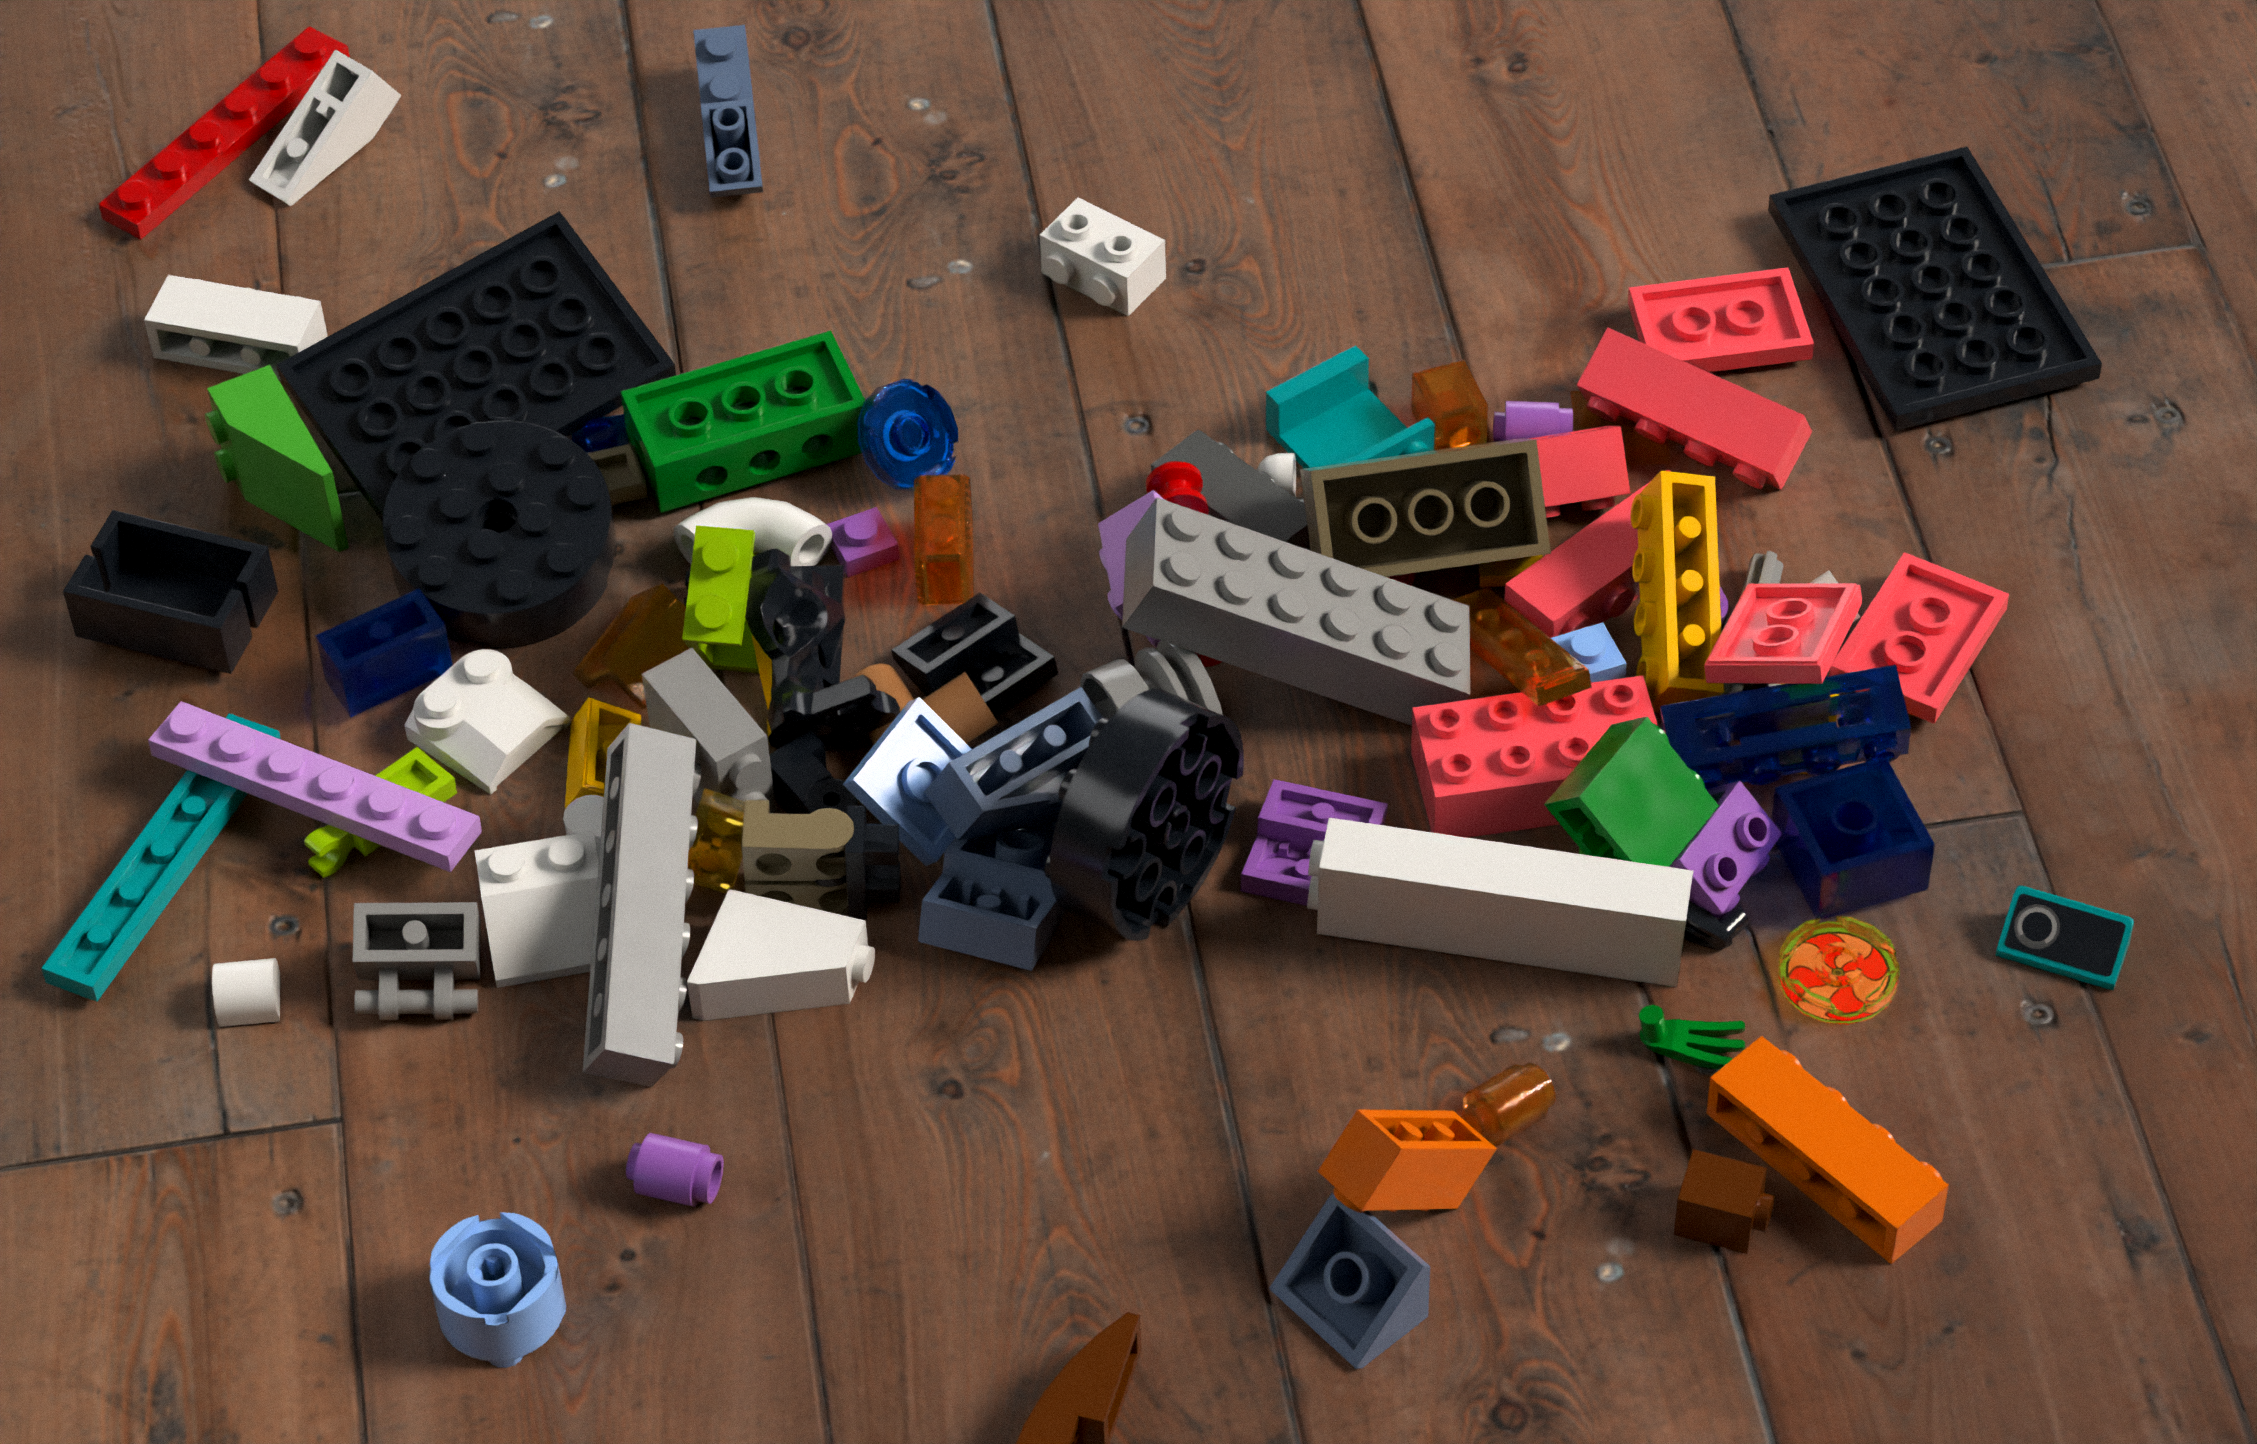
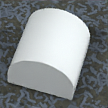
[212,958,280,1027]

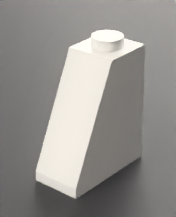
[687,889,875,1021]

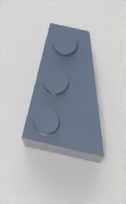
[924,687,1103,840]

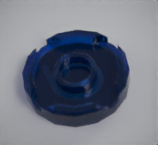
[858,378,958,491]

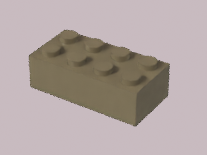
[1300,438,1551,577]

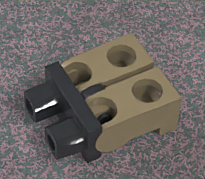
[742,800,901,920]

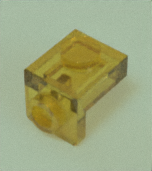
[688,788,745,894]

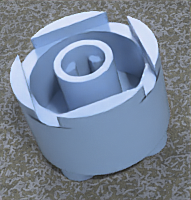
[430,1212,566,1368]

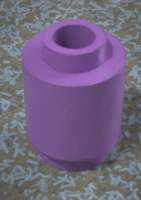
[1493,401,1573,442]
[626,1133,724,1207]

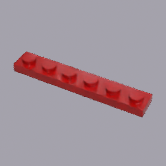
[98,26,350,240]

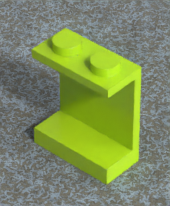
[682,525,759,673]

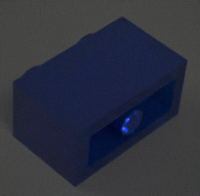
[315,589,453,718]

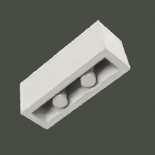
[144,275,328,380]

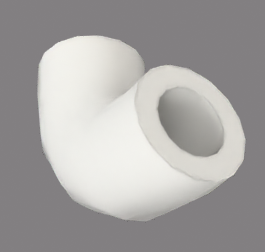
[674,497,832,567]

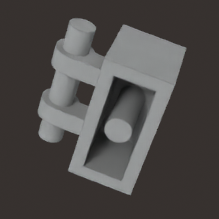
[352,902,481,1020]

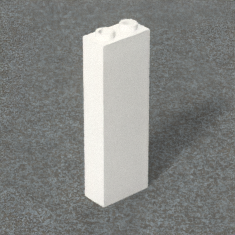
[1307,818,1693,987]

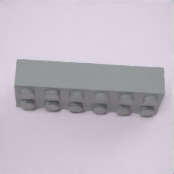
[1122,497,1470,726]

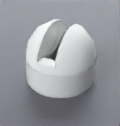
[1257,453,1296,497]

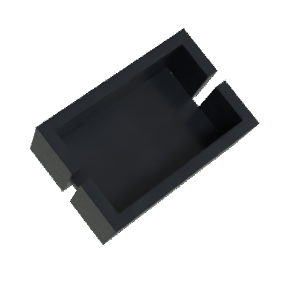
[63,510,279,674]

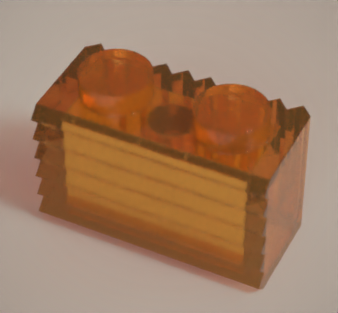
[914,474,974,605]

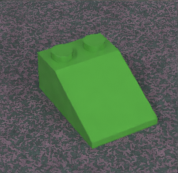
[205,365,349,552]

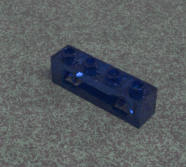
[1660,665,1911,790]

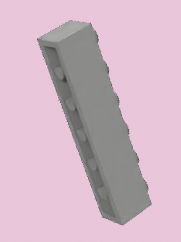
[582,723,701,1087]

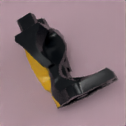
[745,548,900,751]

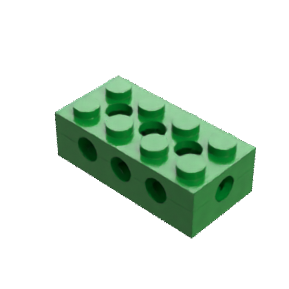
[621,330,867,513]

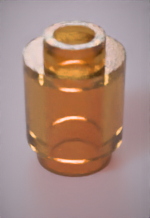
[1461,1063,1556,1147]

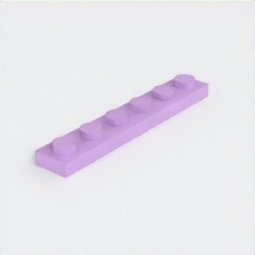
[148,701,482,872]

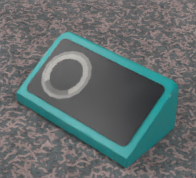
[1995,885,2134,991]

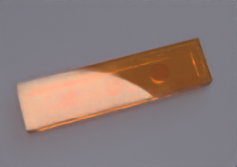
[1453,587,1592,706]

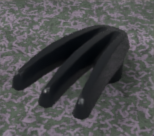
[1684,900,1749,950]

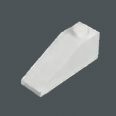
[249,49,401,206]

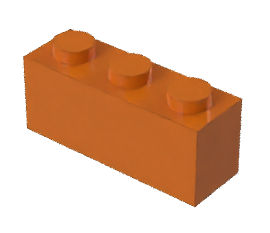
[1317,1109,1497,1213]

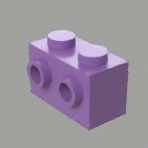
[1669,781,1782,919]

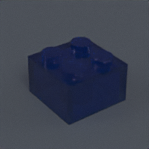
[1771,756,1935,921]

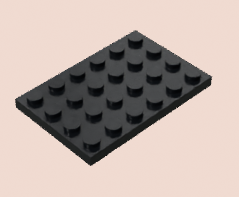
[1768,146,2102,431]
[276,211,676,522]

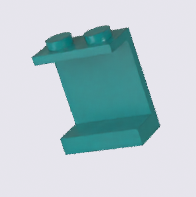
[1266,345,1435,469]

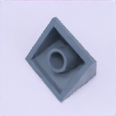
[1269,1191,1430,1369]

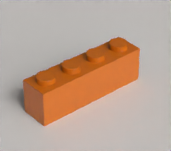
[1706,1036,1949,1264]

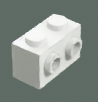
[1040,198,1166,316]

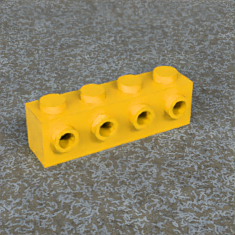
[1631,471,1724,717]

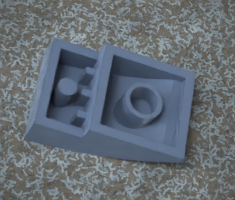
[918,823,1065,971]

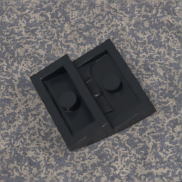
[891,592,1058,717]

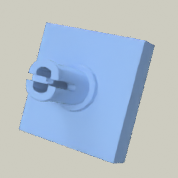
[843,697,972,866]

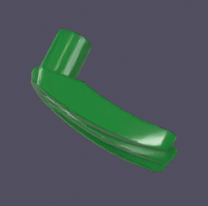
[1639,1005,1746,1070]

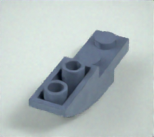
[693,25,763,198]

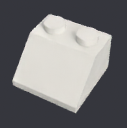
[475,831,599,988]

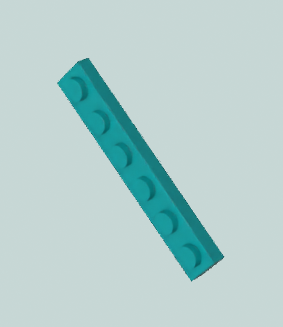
[41,713,281,1002]

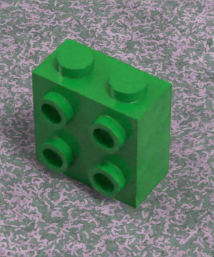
[1544,716,1719,867]

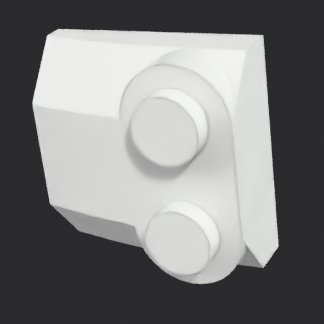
[404,649,571,795]

